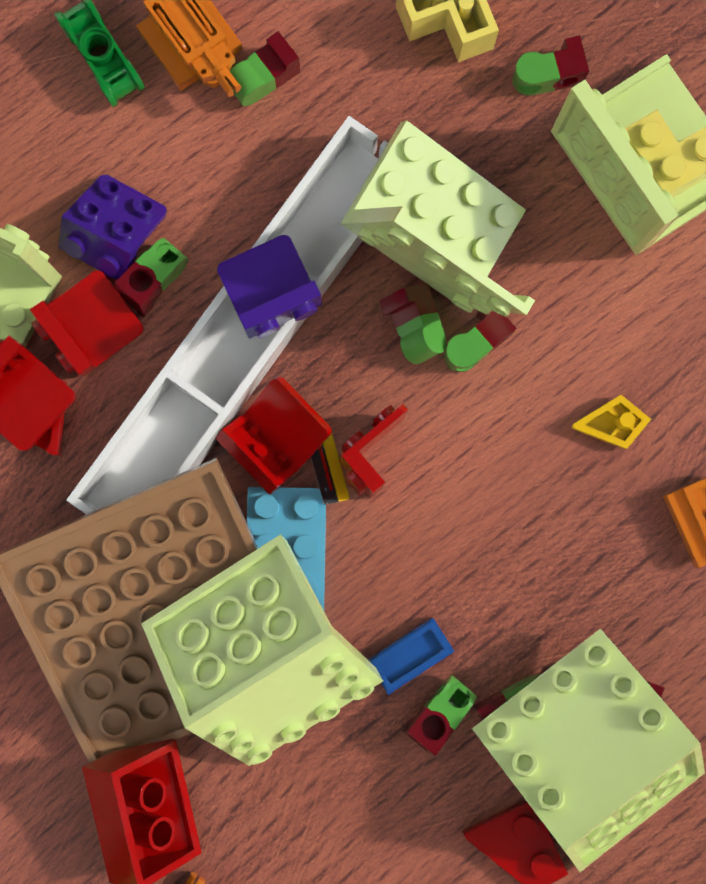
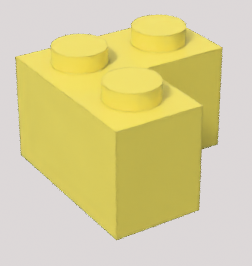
[396,0,499,62]
[625,110,706,197]

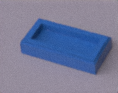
[367,617,455,695]

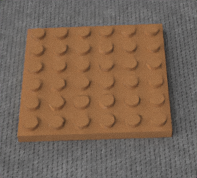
[0,458,258,763]

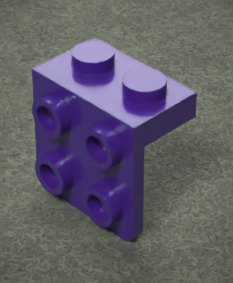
[58,175,167,280]
[217,235,322,339]

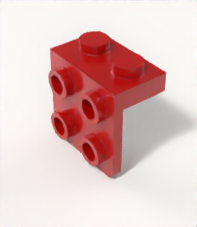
[30,270,144,376]
[0,335,76,451]
[215,376,332,495]
[340,404,408,498]

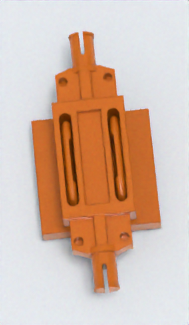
[136,0,243,97]

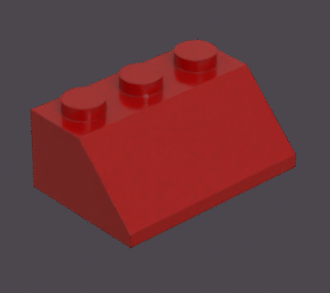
[82,739,202,884]

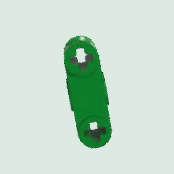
[53,0,145,108]

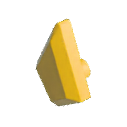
[571,395,651,450]

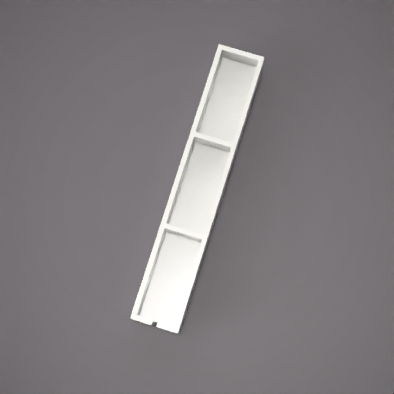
[67,116,388,514]

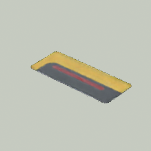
[311,434,349,505]

